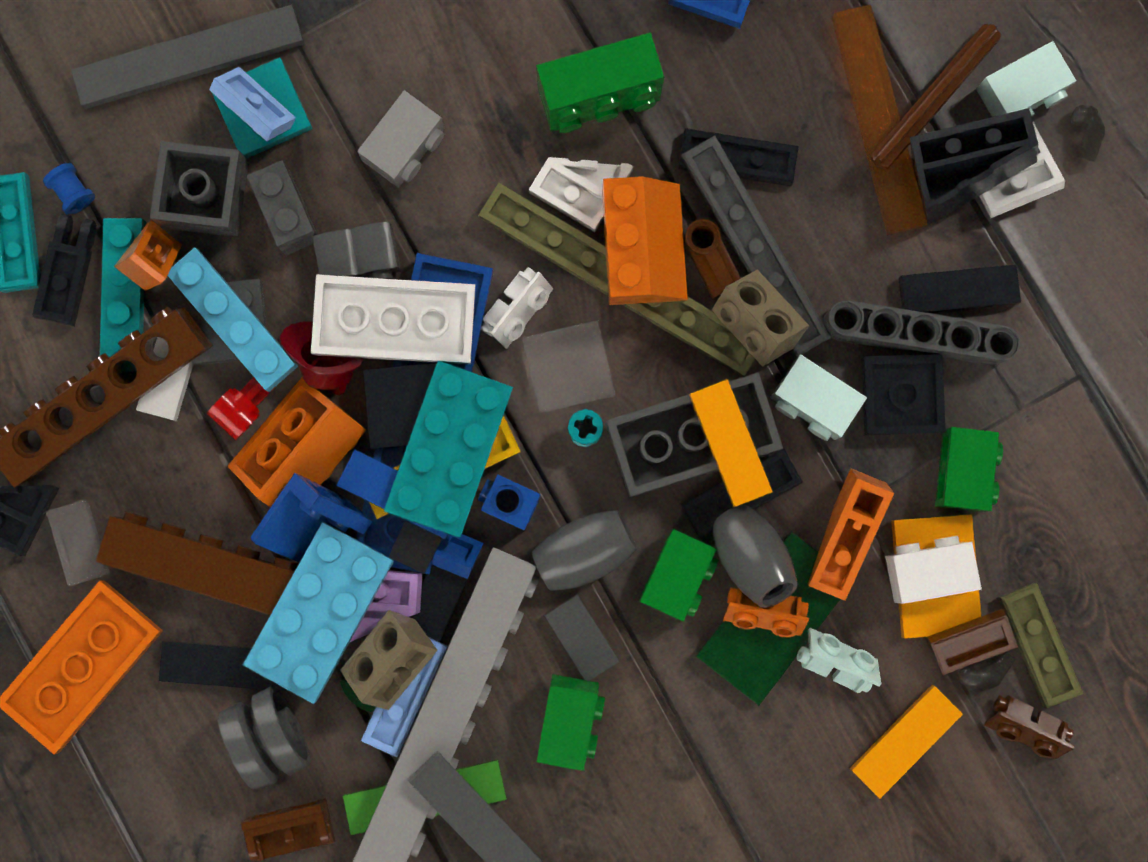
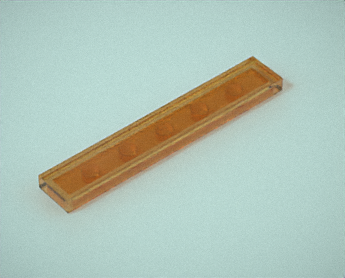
[832,4,927,236]

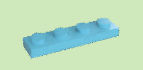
[168,247,299,392]

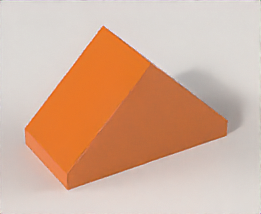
[114,220,182,291]

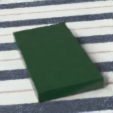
[695,532,840,706]

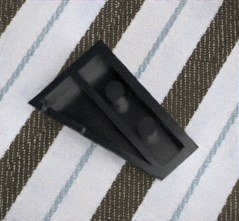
[910,108,1038,225]

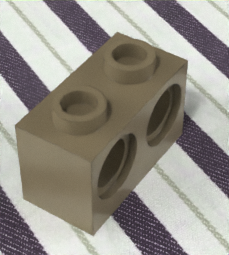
[712,269,809,367]
[340,610,438,710]

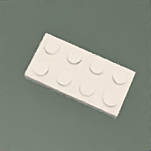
[311,274,475,365]

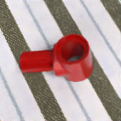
[206,376,276,440]

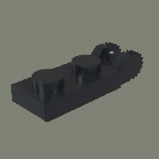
[32,214,97,327]

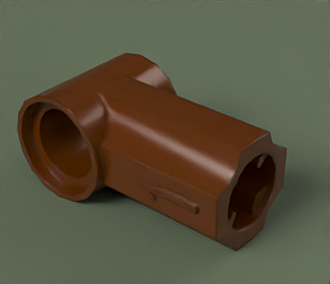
[683,219,741,300]

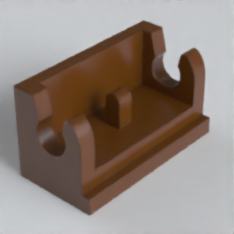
[241,798,335,862]

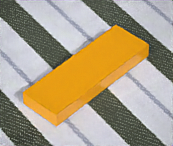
[689,379,773,507]
[849,685,963,799]

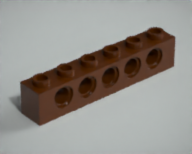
[0,307,213,488]

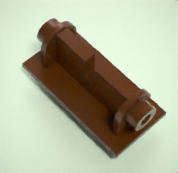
[984,695,1075,759]

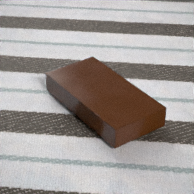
[928,609,1018,675]

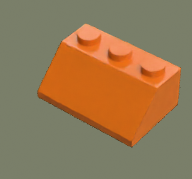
[602,176,688,305]
[227,377,366,508]

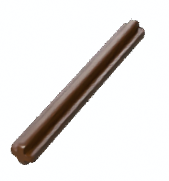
[870,24,1001,170]

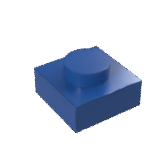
[431,534,484,579]

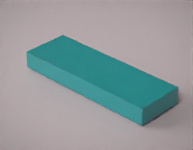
[0,172,41,293]

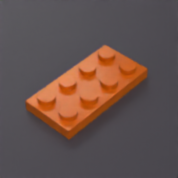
[0,580,163,755]

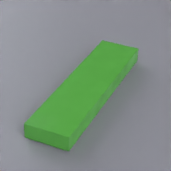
[343,759,507,835]

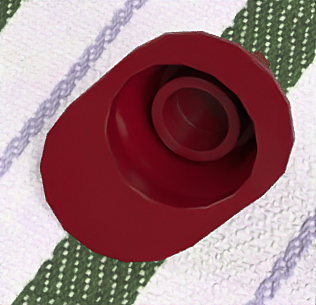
[280,321,364,396]

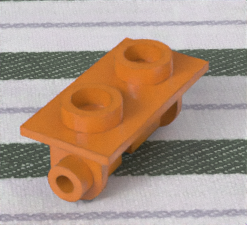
[723,587,809,637]

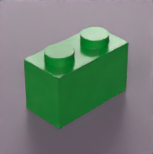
[935,427,1003,512]
[638,529,719,622]
[536,674,605,771]

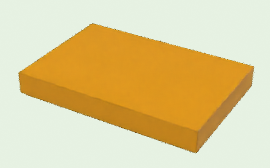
[891,515,981,638]

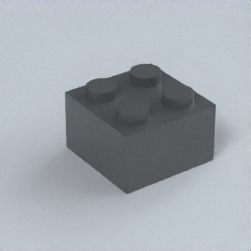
[150,141,249,237]

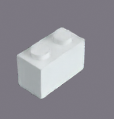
[885,536,982,604]

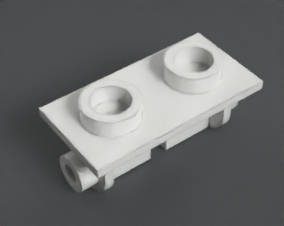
[481,267,553,349]

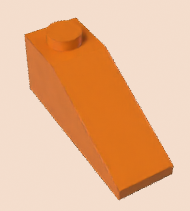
[808,468,894,601]

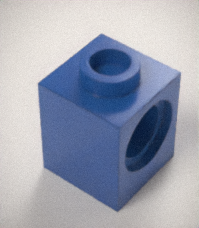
[478,474,541,531]

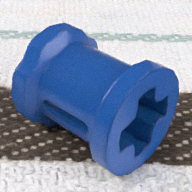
[43,163,95,215]

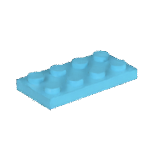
[243,522,394,704]

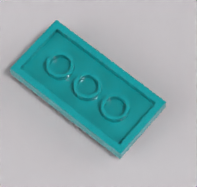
[384,360,513,538]

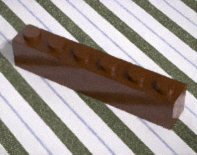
[95,511,299,615]

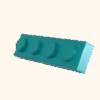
[100,218,146,374]

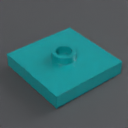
[212,57,313,159]

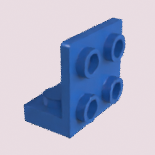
[251,473,373,563]

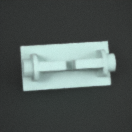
[797,628,881,693]

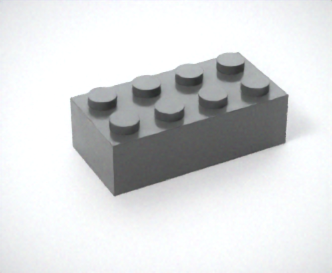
[605,373,783,498]

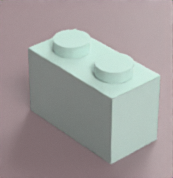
[976,41,1076,117]
[770,354,867,441]

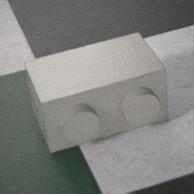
[357,90,445,188]

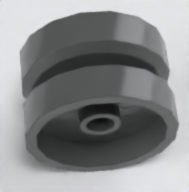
[218,686,311,792]

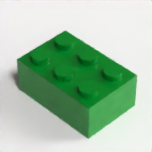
[536,32,664,133]

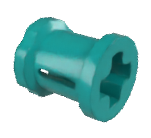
[568,409,603,447]

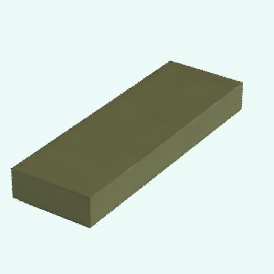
[997,583,1083,708]

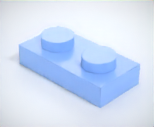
[209,67,296,141]

